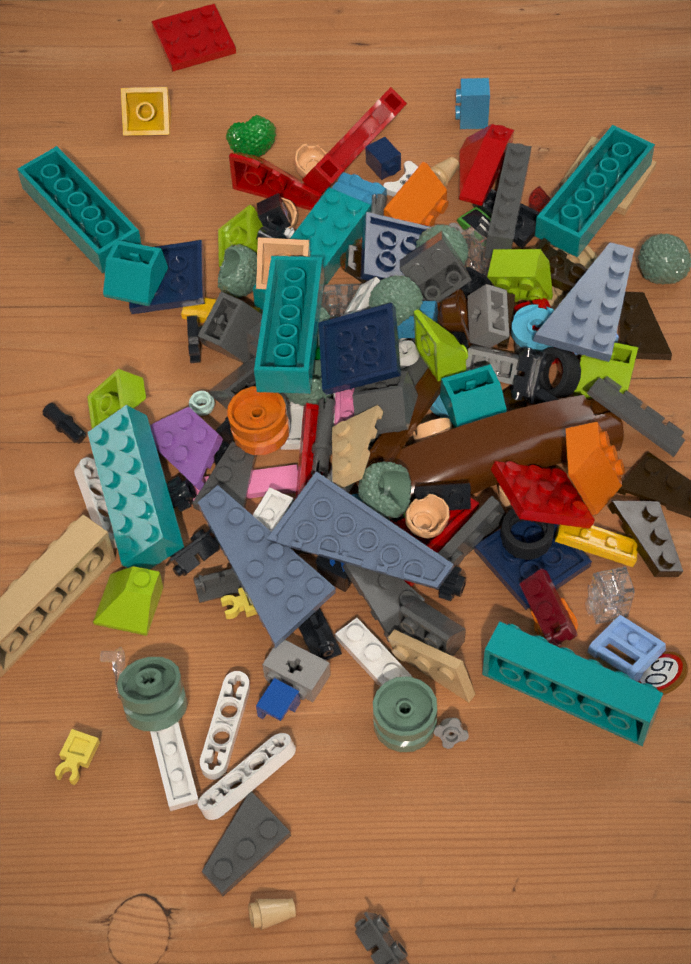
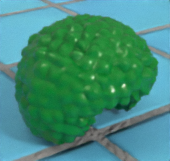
[226,115,276,157]

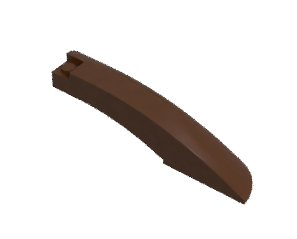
[355,395,624,508]

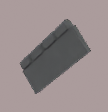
[587,376,685,457]

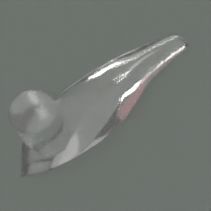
[100,647,125,699]

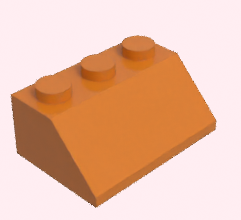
[384,162,449,227]
[565,422,625,515]

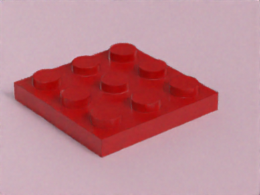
[152,4,236,72]
[491,461,595,529]

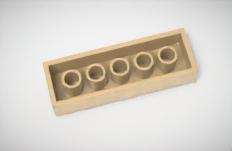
[0,514,116,677]

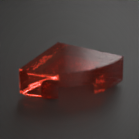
[529,186,551,212]

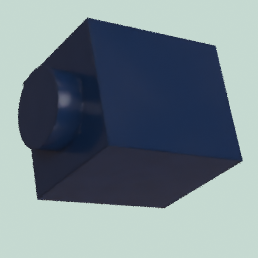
[365,137,401,180]

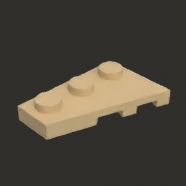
[332,405,383,488]
[388,629,476,703]

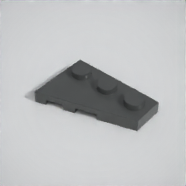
[192,441,256,511]
[202,791,291,897]

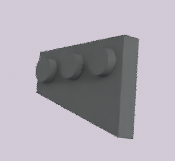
[438,496,506,566]
[342,563,425,642]

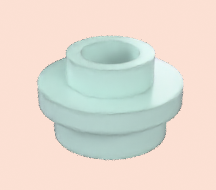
[189,391,215,416]

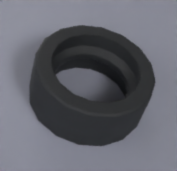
[538,348,581,398]
[500,509,555,560]

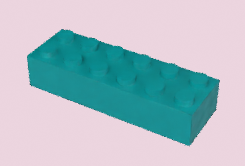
[535,125,655,257]
[17,146,142,273]
[253,187,371,310]
[254,256,324,394]
[87,405,184,570]
[482,621,663,747]

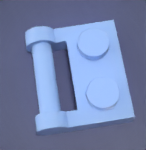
[588,615,666,682]

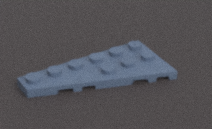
[533,242,634,362]
[267,472,454,590]
[198,485,336,649]

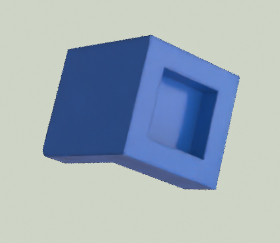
[256,678,300,721]

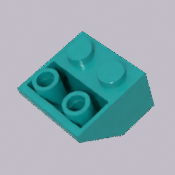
[103,240,168,306]
[440,364,507,428]

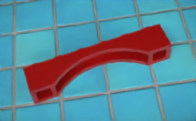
[302,87,407,194]

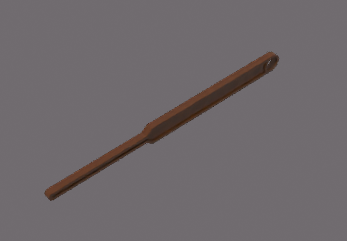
[365,285,494,469]

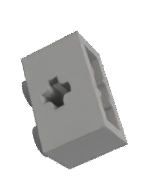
[467,284,509,348]
[465,344,520,384]
[262,640,331,702]

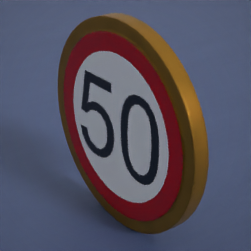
[638,651,688,695]

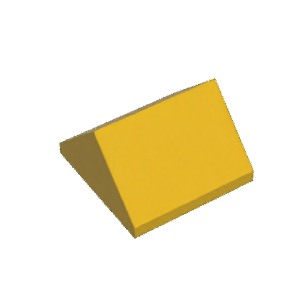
[121,87,171,136]

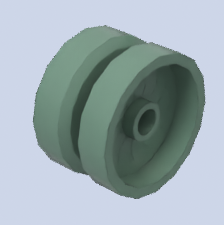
[117,657,188,731]
[373,676,437,752]

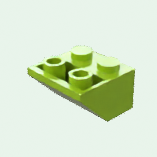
[487,249,553,302]
[573,343,638,399]

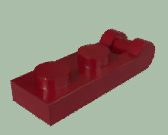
[520,569,578,648]

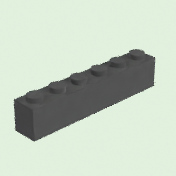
[484,143,532,259]

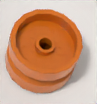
[227,386,290,455]

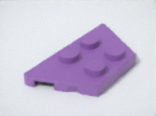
[150,407,223,491]

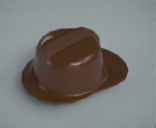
[437,289,470,342]

